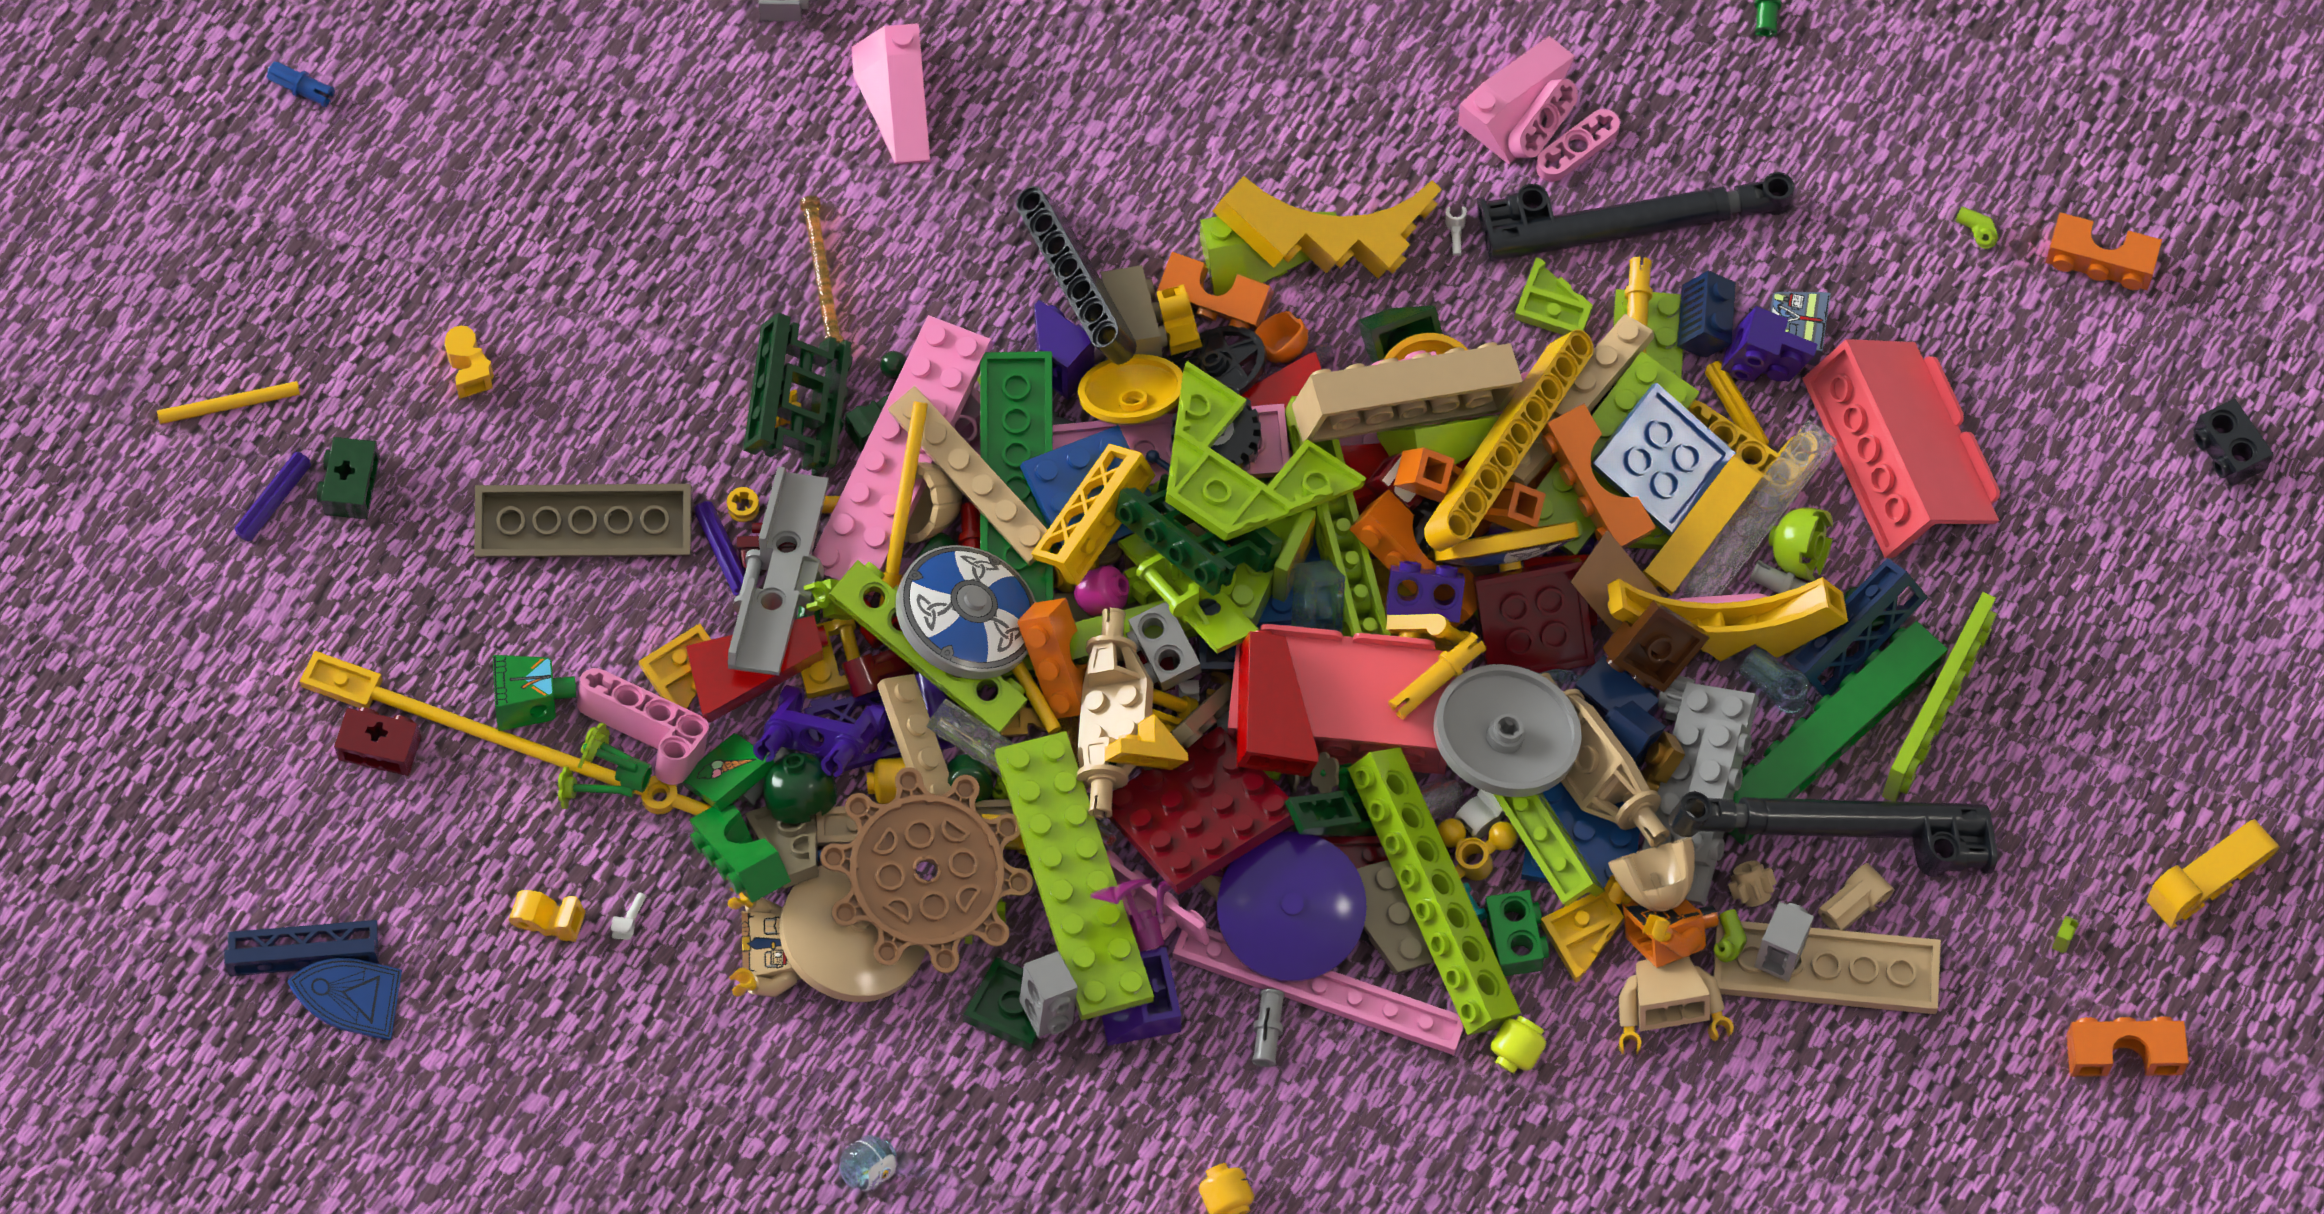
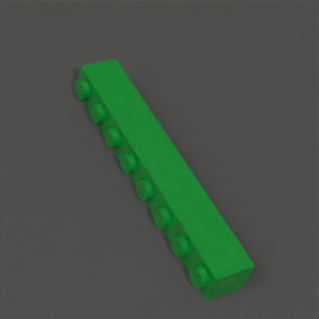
[1728,620,1948,846]

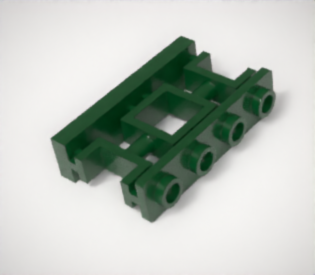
[743,312,853,476]
[1115,474,1283,596]

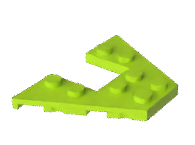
[1165,361,1366,541]

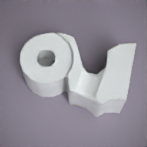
[1455,789,1505,839]

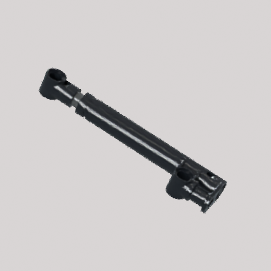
[1477,172,1794,262]
[1669,791,1998,877]

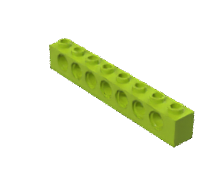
[1285,396,1391,637]
[1348,747,1521,1035]

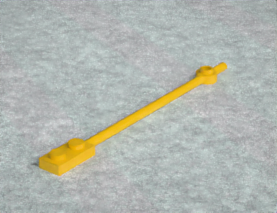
[299,651,713,815]

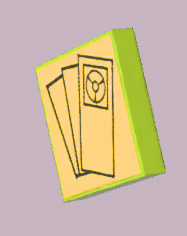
[1272,509,1316,602]

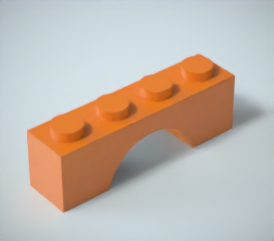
[1541,403,1656,549]
[1394,447,1546,531]
[1349,489,1477,628]

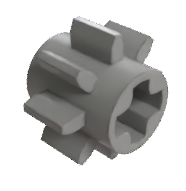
[1658,675,1695,722]

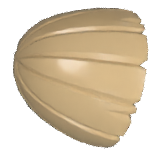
[905,462,962,543]
[1608,837,1695,912]

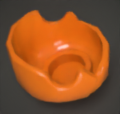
[1254,311,1308,363]

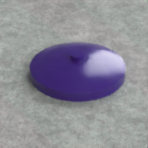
[1217,832,1367,982]

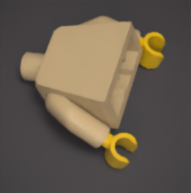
[1619,956,1734,1055]

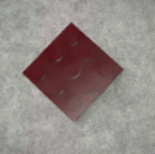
[1473,558,1596,674]

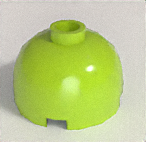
[1769,507,1833,581]

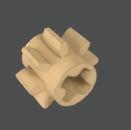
[1728,861,1777,907]

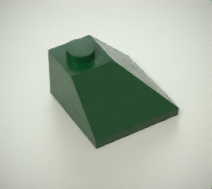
[1358,305,1443,364]

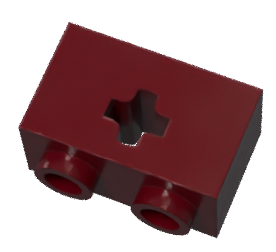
[334,707,421,776]

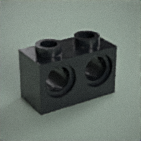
[2193,398,2274,487]

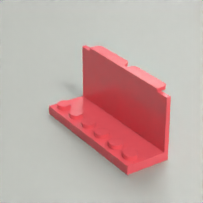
[1802,339,2000,558]
[1227,624,1455,775]

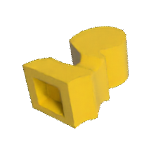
[1156,284,1202,355]
[445,326,494,399]
[509,890,586,942]

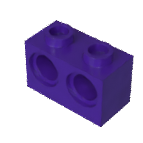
[1386,561,1465,623]

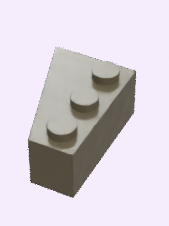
[1101,265,1167,357]

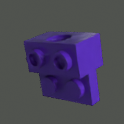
[1721,306,1818,382]

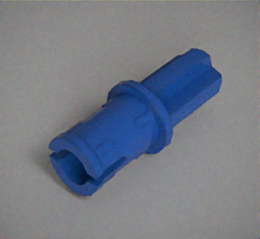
[267,62,335,107]

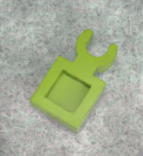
[804,579,853,620]

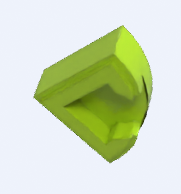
[2052,916,2079,953]

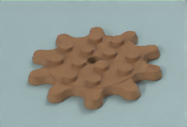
[820,767,1033,974]

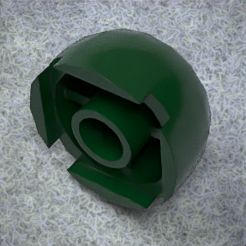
[763,753,838,824]

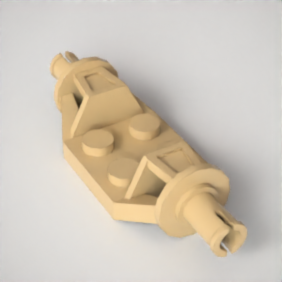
[1077,608,1154,818]
[1540,673,1670,847]

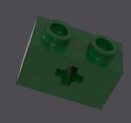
[317,437,380,520]

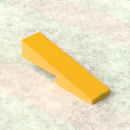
[1643,455,1762,596]

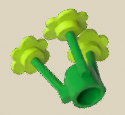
[558,722,652,809]

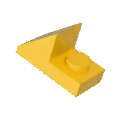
[1105,714,1188,770]

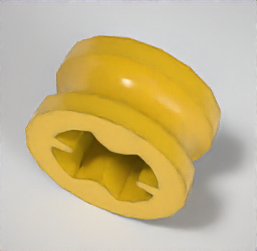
[727,487,760,522]

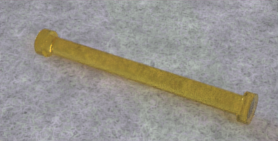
[799,195,844,343]

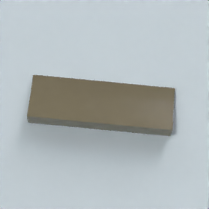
[474,484,693,558]

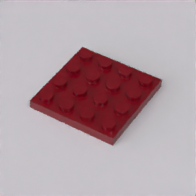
[1104,726,1294,895]

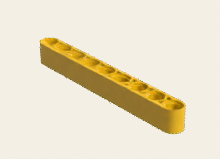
[1424,329,1594,551]

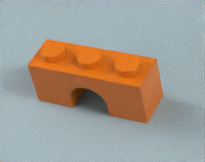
[2045,212,2162,290]
[1157,251,1274,330]
[1017,598,1088,719]
[2066,1016,2189,1077]

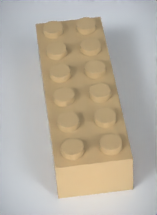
[1292,342,1523,443]

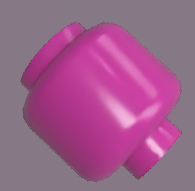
[1074,565,1130,617]

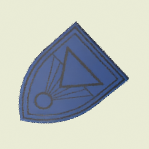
[287,958,402,1040]

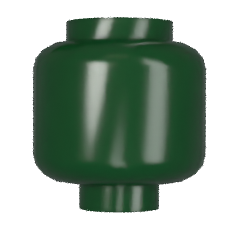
[946,754,993,803]

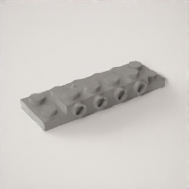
[1642,682,1759,906]

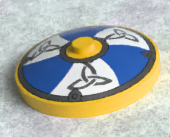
[1434,521,1579,572]

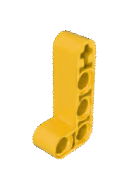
[1688,400,1818,503]
[2146,819,2280,929]

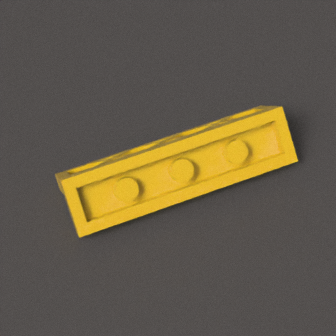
[1031,444,1156,585]

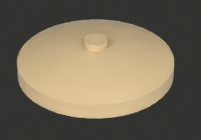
[779,865,926,1002]

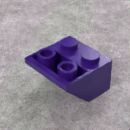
[1034,300,1095,400]
[1101,947,1181,1046]

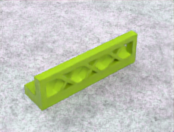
[1493,793,1605,906]

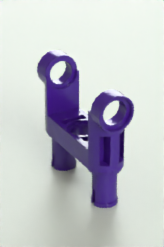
[753,685,890,777]

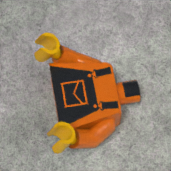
[1605,875,1719,968]

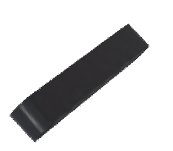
[1016,186,1137,365]

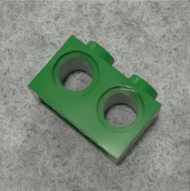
[1484,890,1549,977]

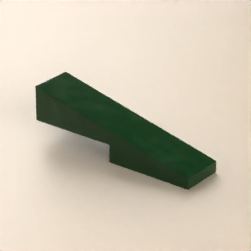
[1285,790,1378,836]

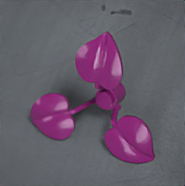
[1090,869,1224,952]

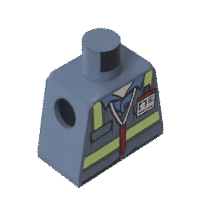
[1748,292,1831,366]

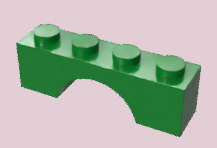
[689,803,791,903]

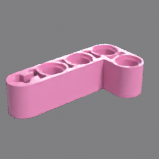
[577,668,709,785]

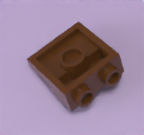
[1602,600,1710,692]

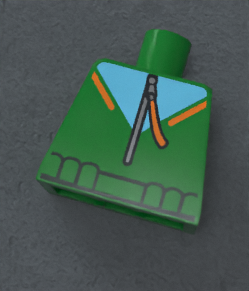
[493,655,577,731]

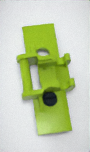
[1118,534,1259,654]

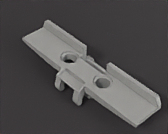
[728,467,829,676]

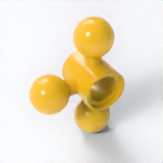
[1437,818,1518,881]

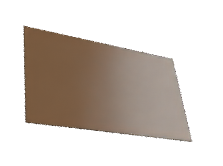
[1571,530,1662,633]

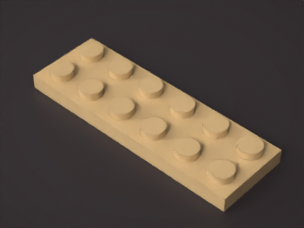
[1713,919,1941,1014]

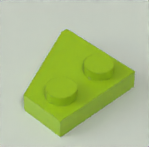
[1514,257,1593,335]

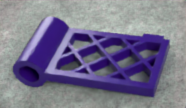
[804,671,962,774]

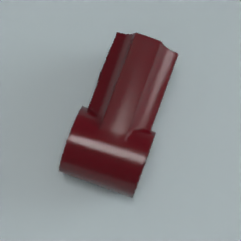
[841,649,913,698]

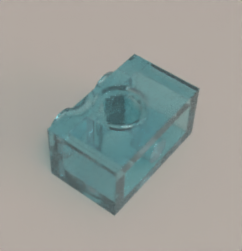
[1291,560,1345,633]

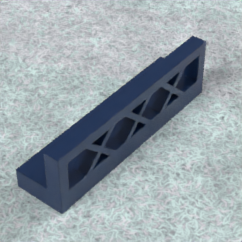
[1786,558,1928,697]
[224,920,379,976]

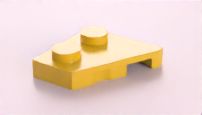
[639,623,711,709]
[1540,887,1624,983]

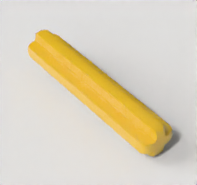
[1705,361,1769,446]

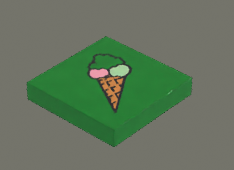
[682,733,775,812]

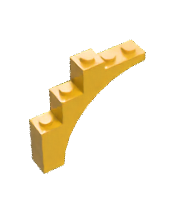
[1212,176,1442,279]
[1607,577,1848,662]

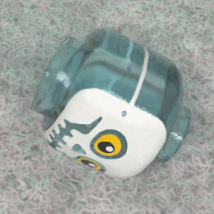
[839,1135,896,1191]

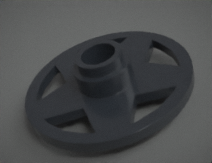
[1170,326,1267,396]

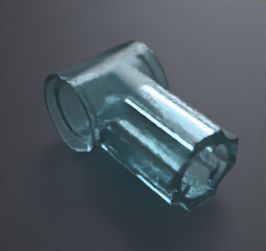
[1739,647,1809,714]

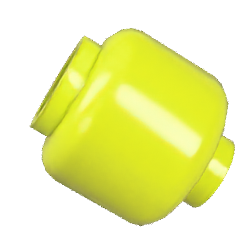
[1490,1015,1546,1074]

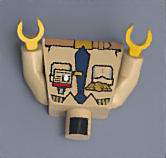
[728,887,802,997]

